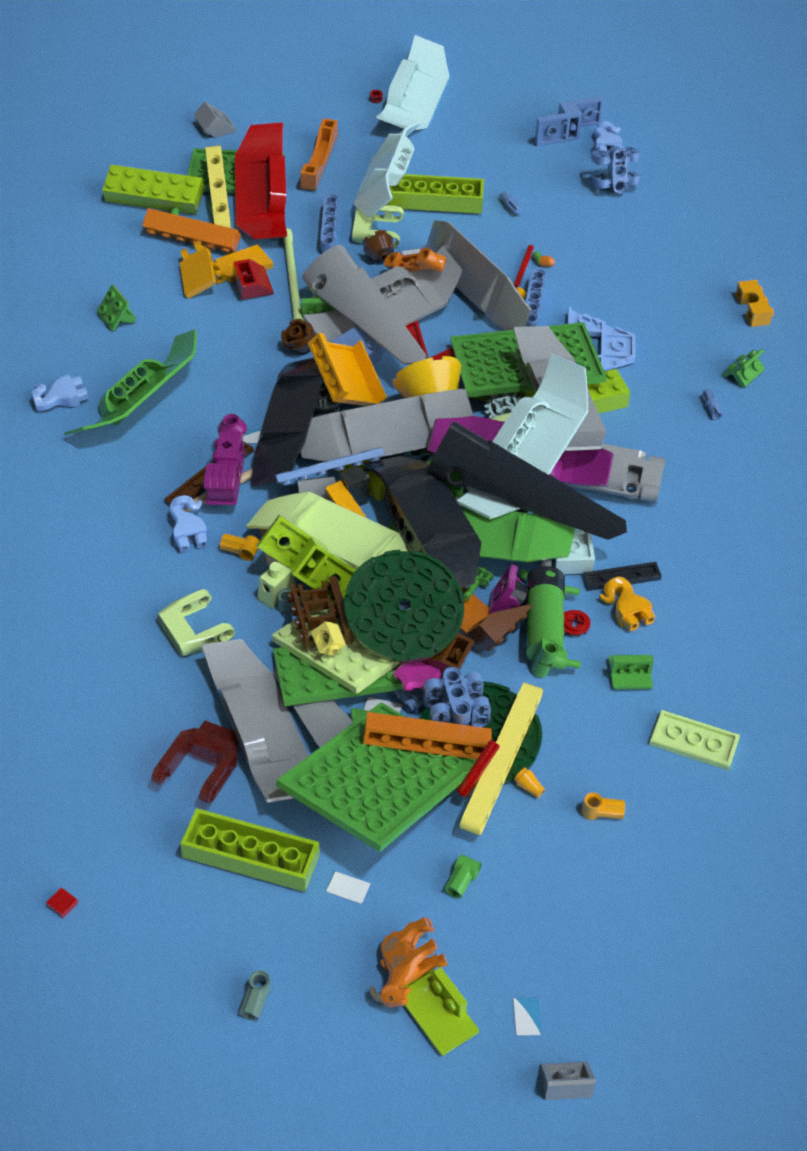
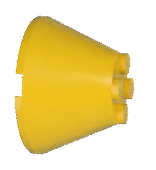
[393,356,462,399]

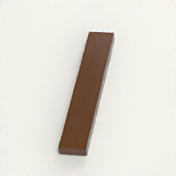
[164,442,254,507]

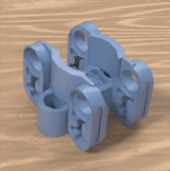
[591,145,640,194]
[422,667,491,727]

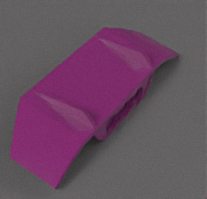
[427,416,614,487]

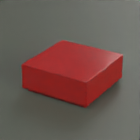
[46,887,78,918]

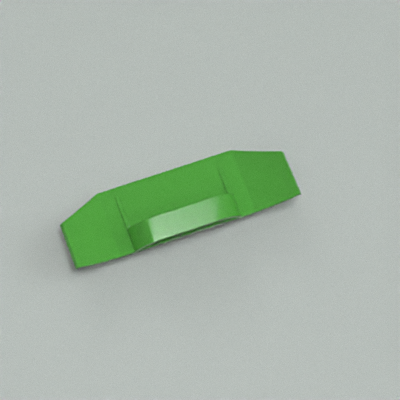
[64,329,197,436]
[389,505,575,563]

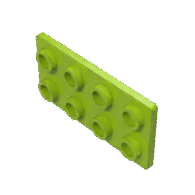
[404,967,479,1056]

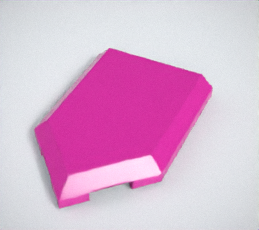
[393,661,442,691]

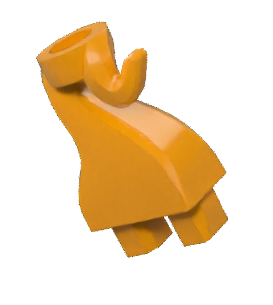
[599,577,655,632]

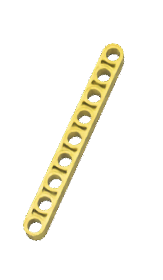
[460,682,543,836]

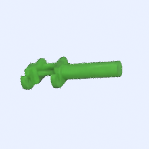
[463,567,494,601]

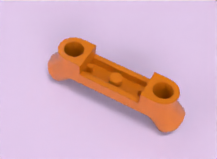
[384,247,446,272]

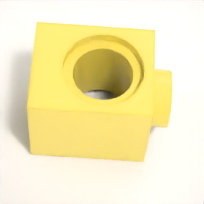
[311,621,346,655]

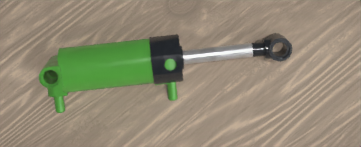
[526,559,581,678]

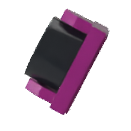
[489,564,528,614]

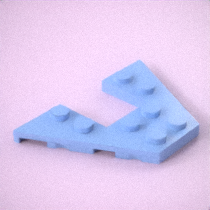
[568,307,636,371]

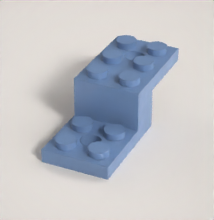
[535,95,604,146]

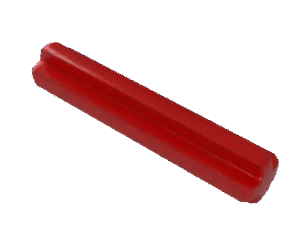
[457,740,500,797]

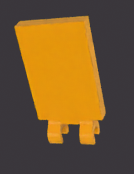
[180,240,216,299]
[212,245,273,284]

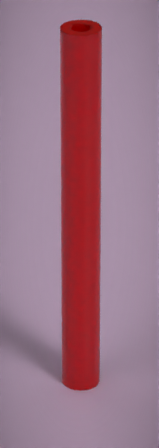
[513,245,534,288]

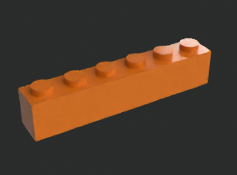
[142,208,241,254]
[363,712,492,759]

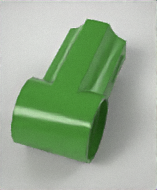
[445,854,482,899]

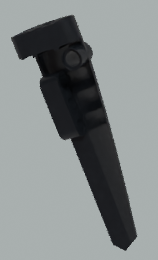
[428,421,627,540]

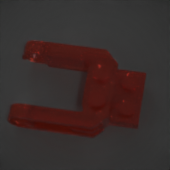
[151,720,239,804]

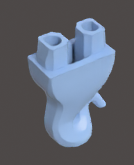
[594,121,623,157]
[31,375,88,411]
[170,495,207,552]

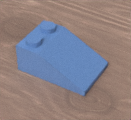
[330,326,383,364]

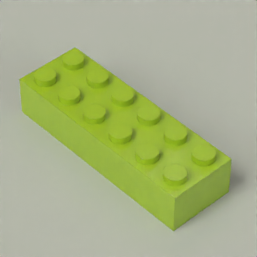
[102,164,204,215]
[388,174,484,214]
[519,369,630,414]
[180,808,320,892]

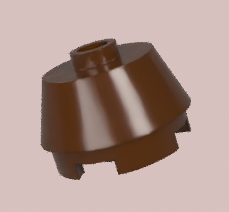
[362,230,394,262]
[281,319,315,353]

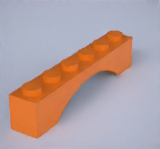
[300,118,338,191]

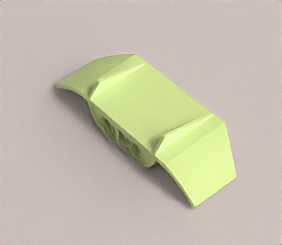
[246,492,411,569]

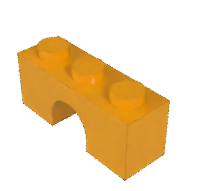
[735,279,774,327]

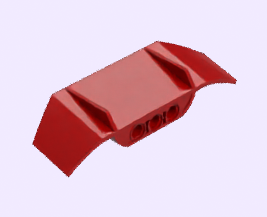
[235,122,287,239]

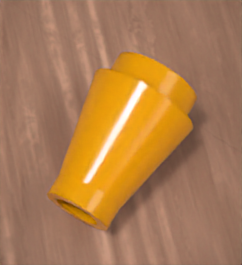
[514,768,546,798]

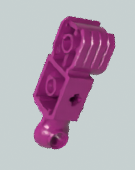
[204,414,247,505]

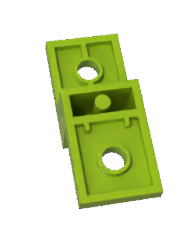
[256,514,357,600]

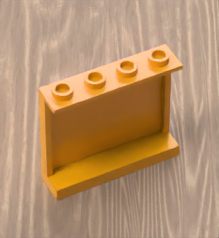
[308,333,387,406]

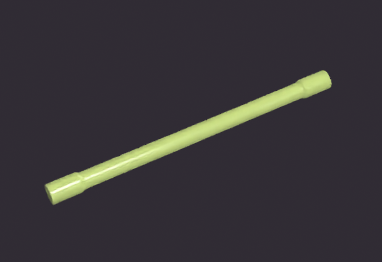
[283,228,303,320]

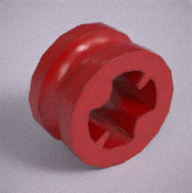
[370,89,383,104]

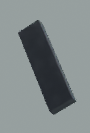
[583,562,662,591]

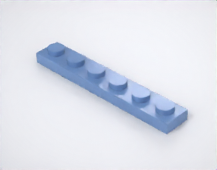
[274,447,384,485]

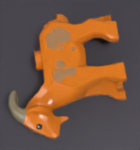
[370,917,448,1008]

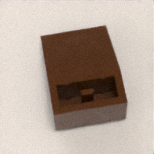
[464,605,532,654]
[421,633,474,677]

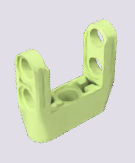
[352,205,404,248]
[157,589,235,656]

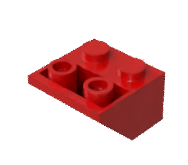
[233,259,274,300]

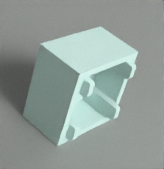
[552,530,595,574]

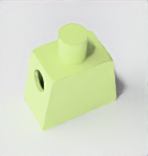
[257,562,296,609]

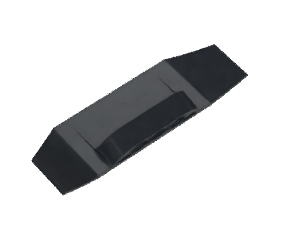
[252,357,323,487]
[364,456,482,587]

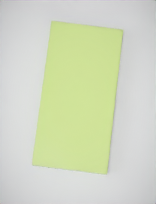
[649,710,740,771]

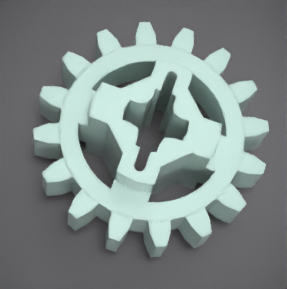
[484,392,521,419]

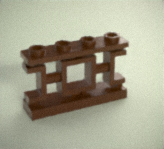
[287,576,353,650]

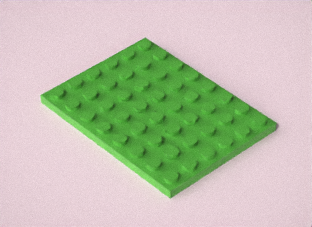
[450,322,606,398]
[276,702,477,853]

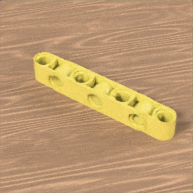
[205,145,231,228]

